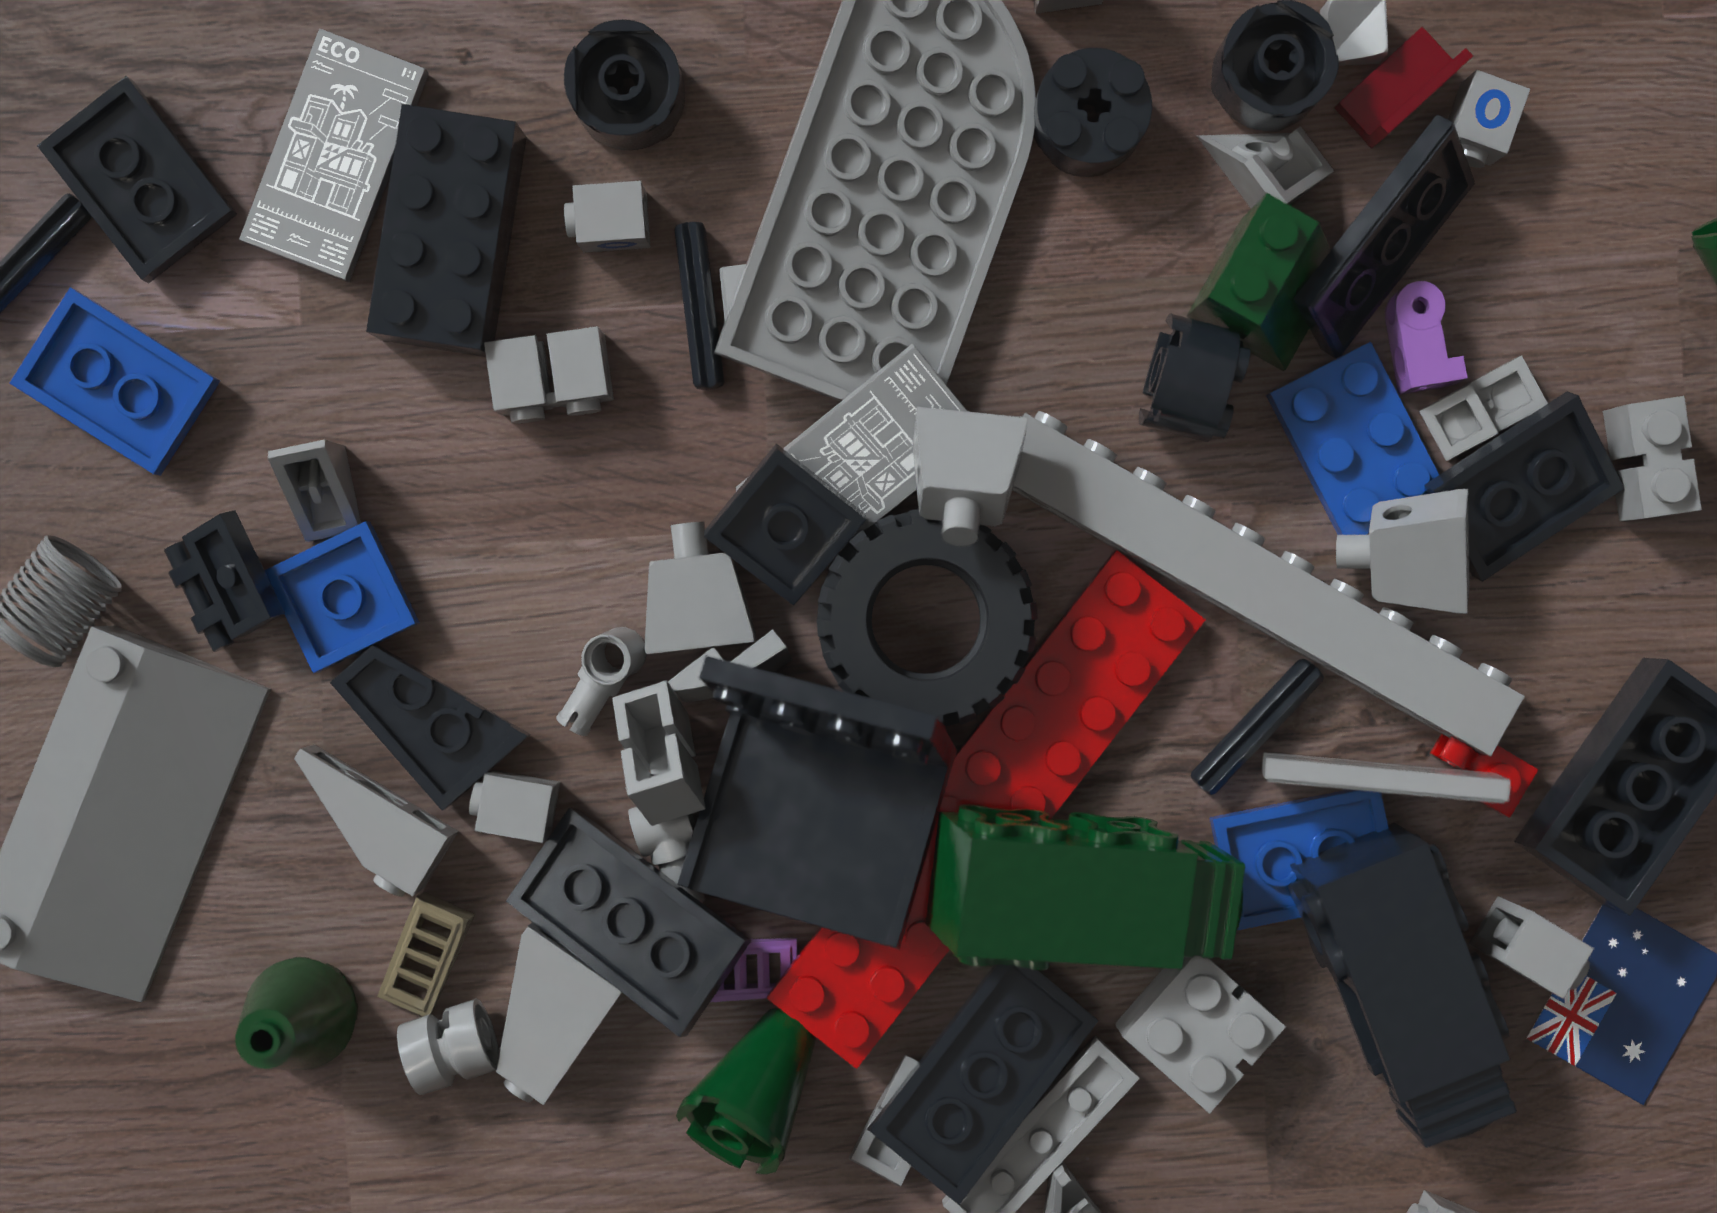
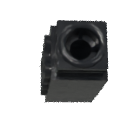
[1288,823,1517,1148]

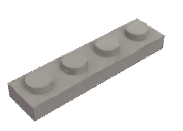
[942,1035,1140,1213]

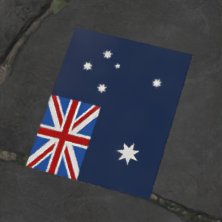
[1526,905,1717,1105]

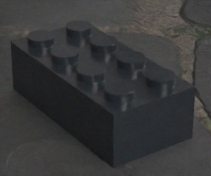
[366,104,527,357]
[1514,658,1717,916]

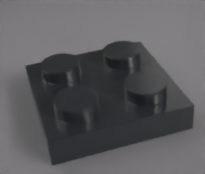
[704,443,867,606]

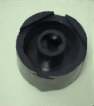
[1211,0,1339,132]
[564,19,686,151]
[1033,48,1152,177]
[1139,313,1251,442]

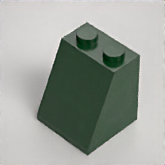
[1186,193,1331,371]

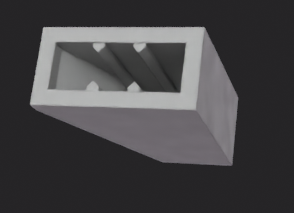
[496,922,622,1105]

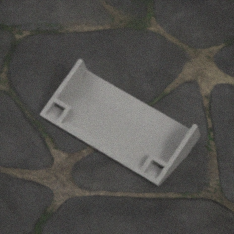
[0,626,271,1002]

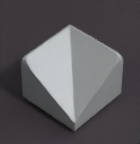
[1320,0,1388,66]

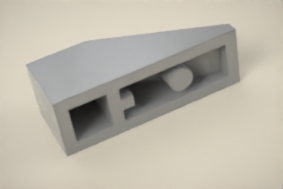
[294,745,459,897]

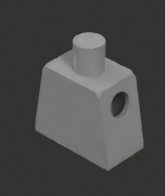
[913,407,1028,546]
[1336,489,1470,613]
[645,522,757,654]

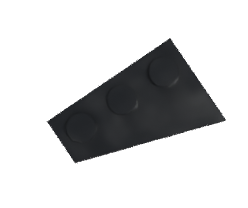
[330,645,531,811]

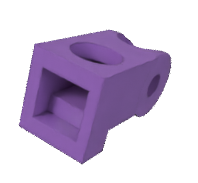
[1385,281,1468,395]

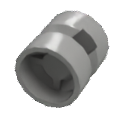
[397,998,499,1096]

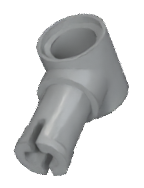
[556,627,646,736]
[628,807,706,903]

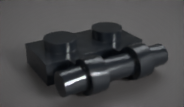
[164,510,285,652]

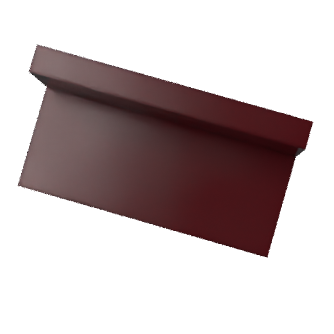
[1334,26,1473,149]

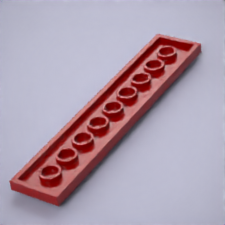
[767,550,1206,1069]

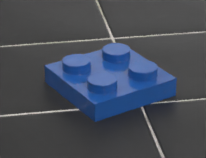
[265,521,420,673]

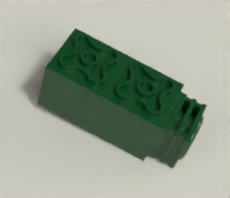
[925,804,1245,970]

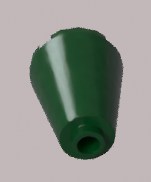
[235,956,358,1070]
[676,1008,816,1175]

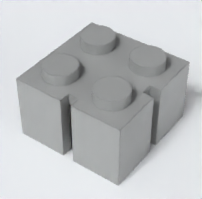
[1115,956,1286,1114]

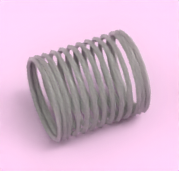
[0,535,122,668]

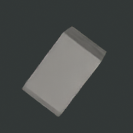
[268,439,361,542]

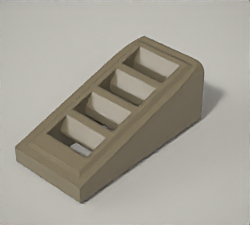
[377,892,475,1016]

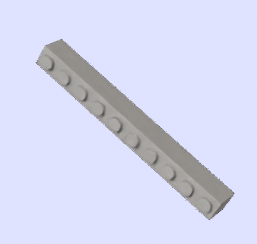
[1012,411,1525,756]

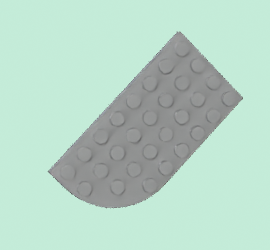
[714,0,1036,402]

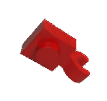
[1430,734,1539,818]

